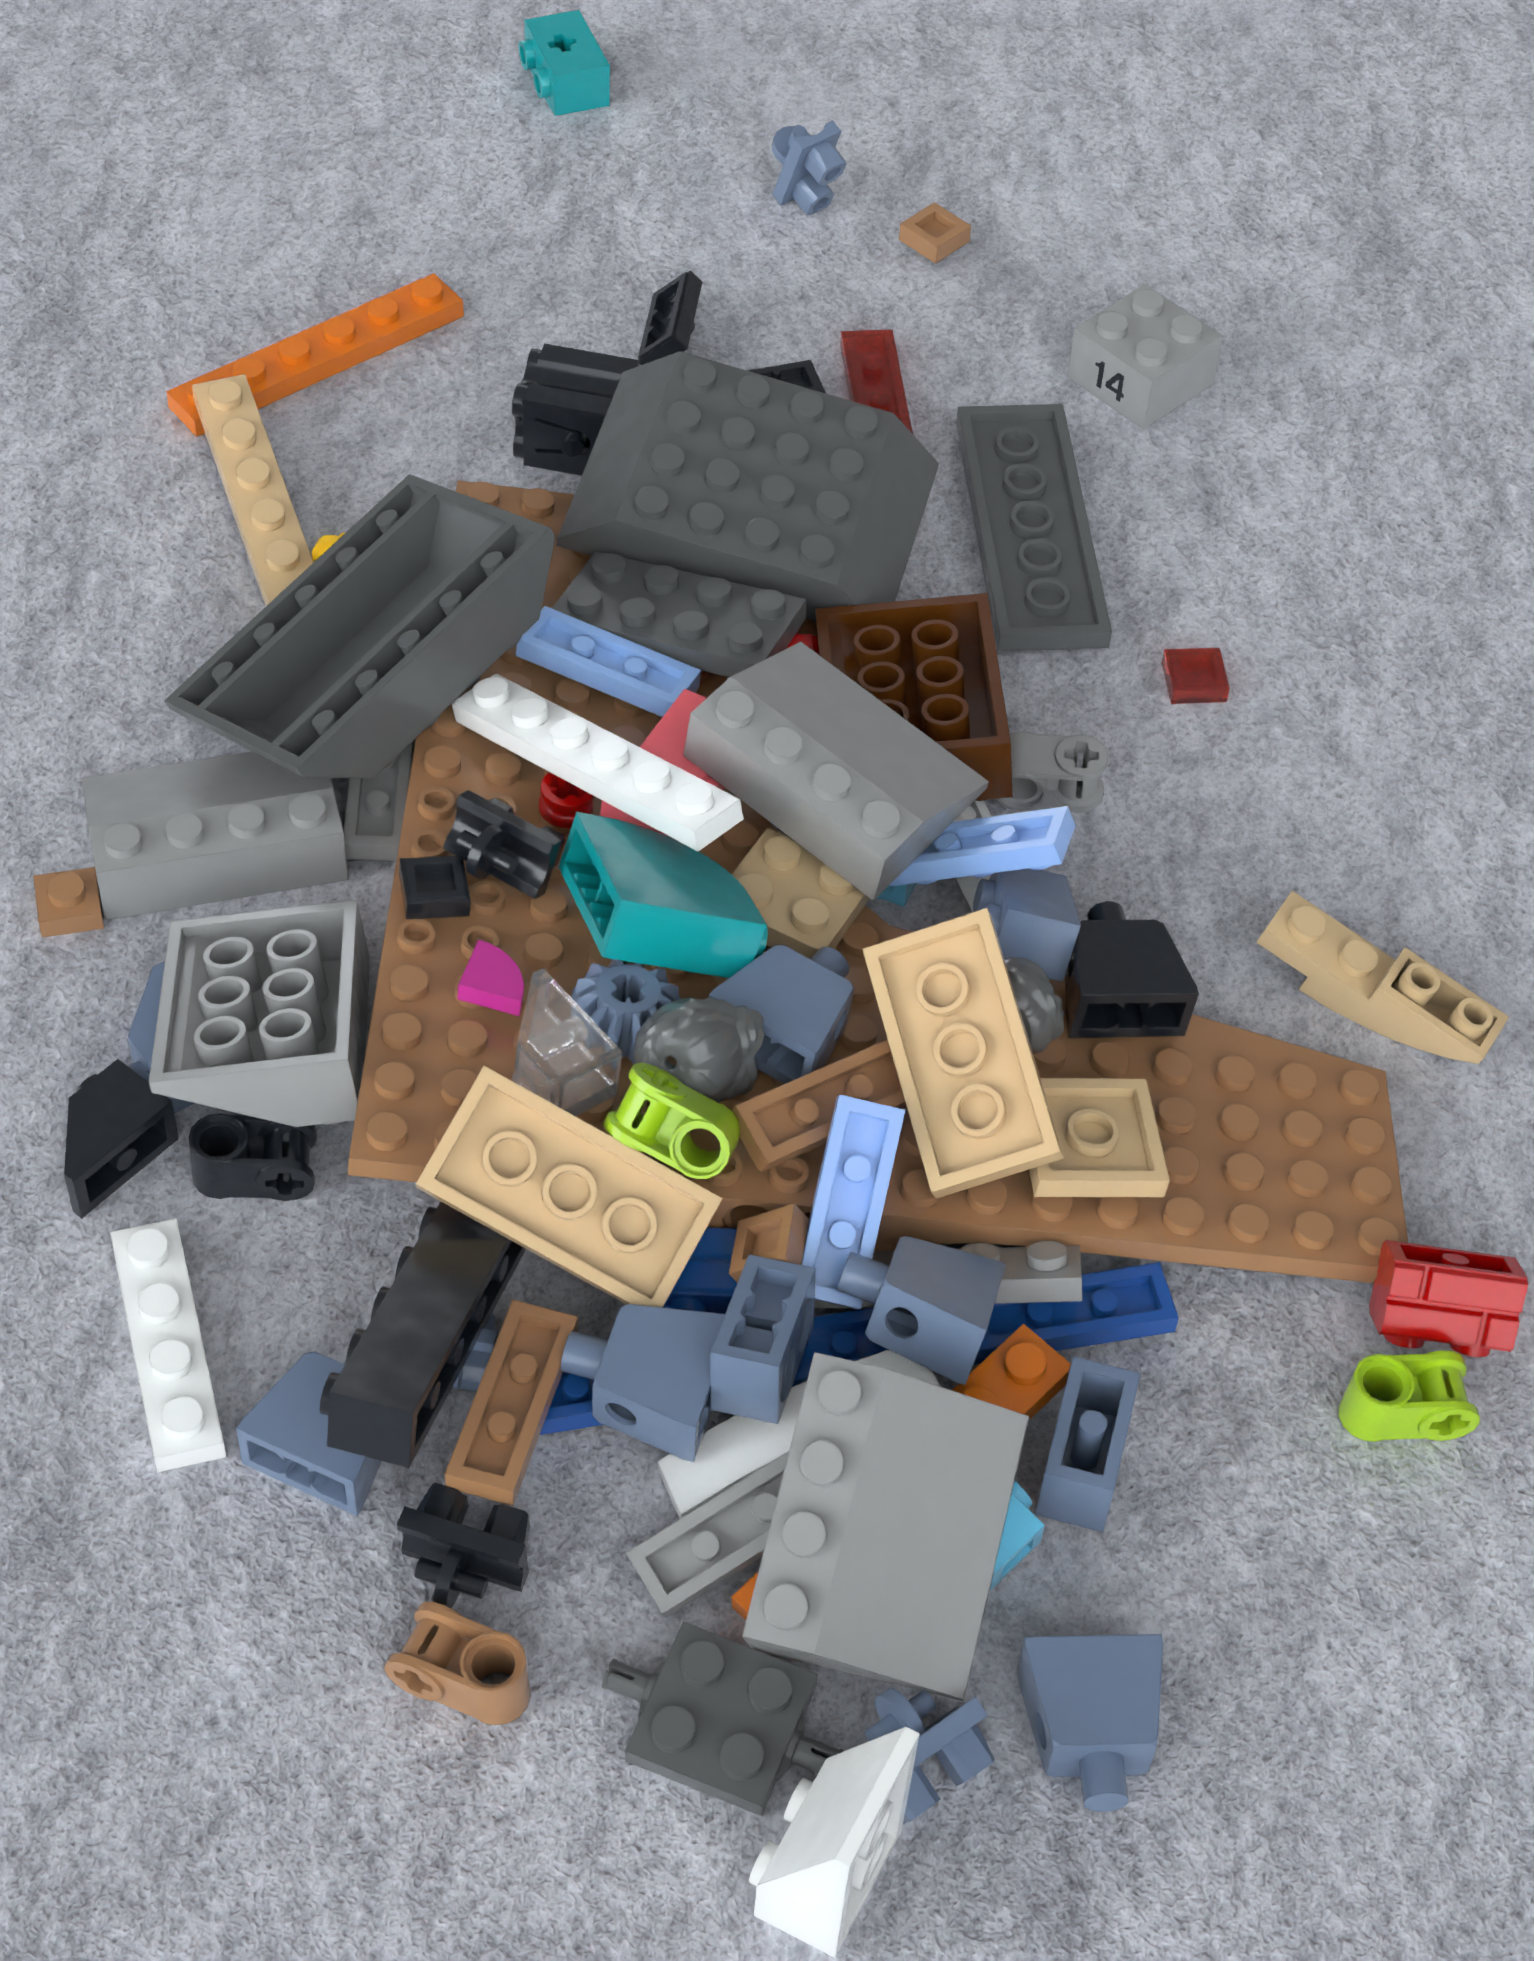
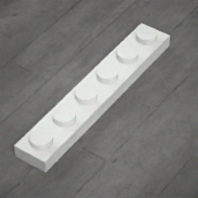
[451,673,744,852]

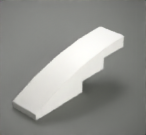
[658,1350,940,1519]

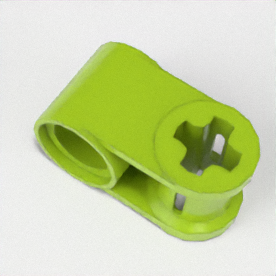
[603,1063,740,1179]
[1339,1350,1480,1442]

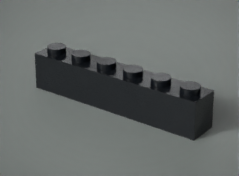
[320,1202,526,1468]

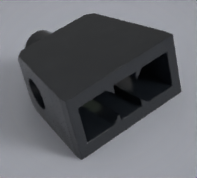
[1065,901,1199,1038]

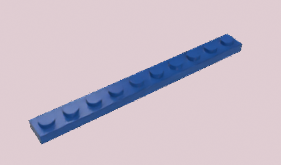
[540,1262,1179,1435]

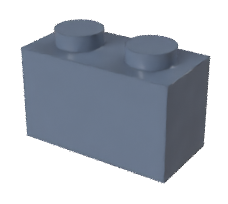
[973,868,1081,982]
[1035,1356,1141,1532]

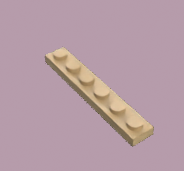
[192,374,313,606]

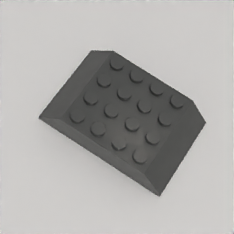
[556,351,939,622]
[164,474,555,778]

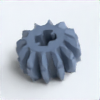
[570,959,681,1064]

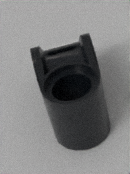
[188,1113,317,1201]

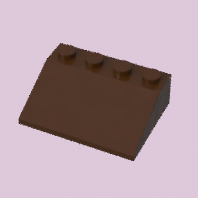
[815,593,1013,801]

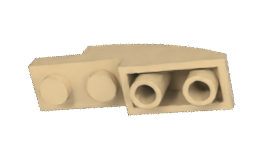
[1256,891,1509,1064]

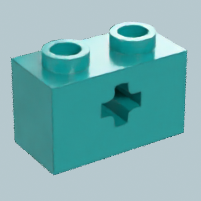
[518,10,610,116]

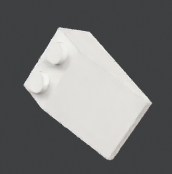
[749,1727,920,1958]

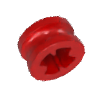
[539,772,595,828]

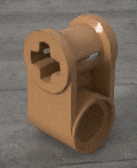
[384,1602,531,1725]

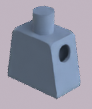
[709,945,855,1084]
[837,1236,1006,1385]
[561,1304,725,1462]
[236,1351,382,1516]
[1017,1634,1163,1812]

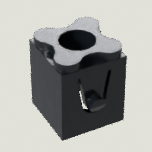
[512,343,639,476]

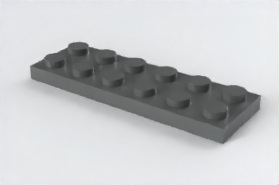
[956,404,1112,651]

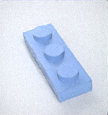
[516,606,701,717]
[890,806,1076,886]
[802,1095,905,1310]

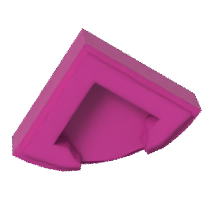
[457,939,524,1016]

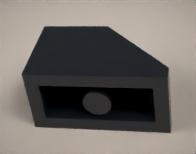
[64,1059,179,1219]

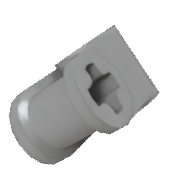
[996,731,1108,813]

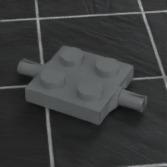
[602,1621,844,1816]

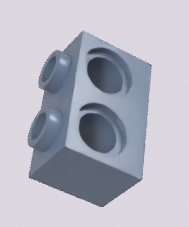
[710,1254,816,1424]

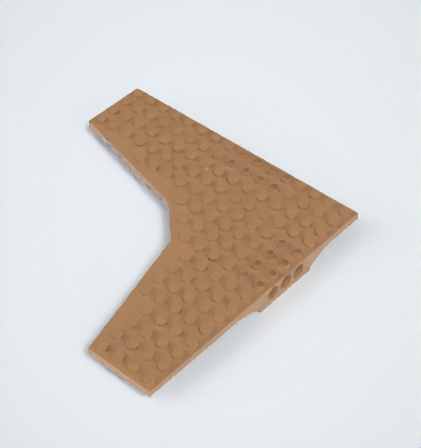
[348,480,1408,1283]

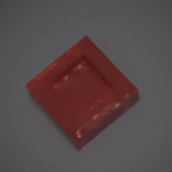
[1162,648,1230,704]

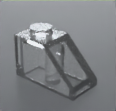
[512,968,622,1116]

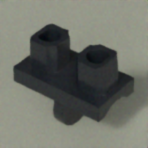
[443,790,565,899]
[397,1483,530,1609]

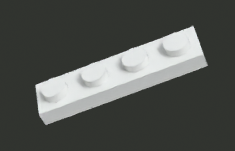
[110,1218,226,1473]

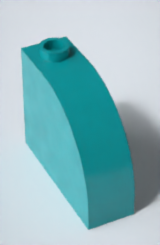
[558,812,768,978]

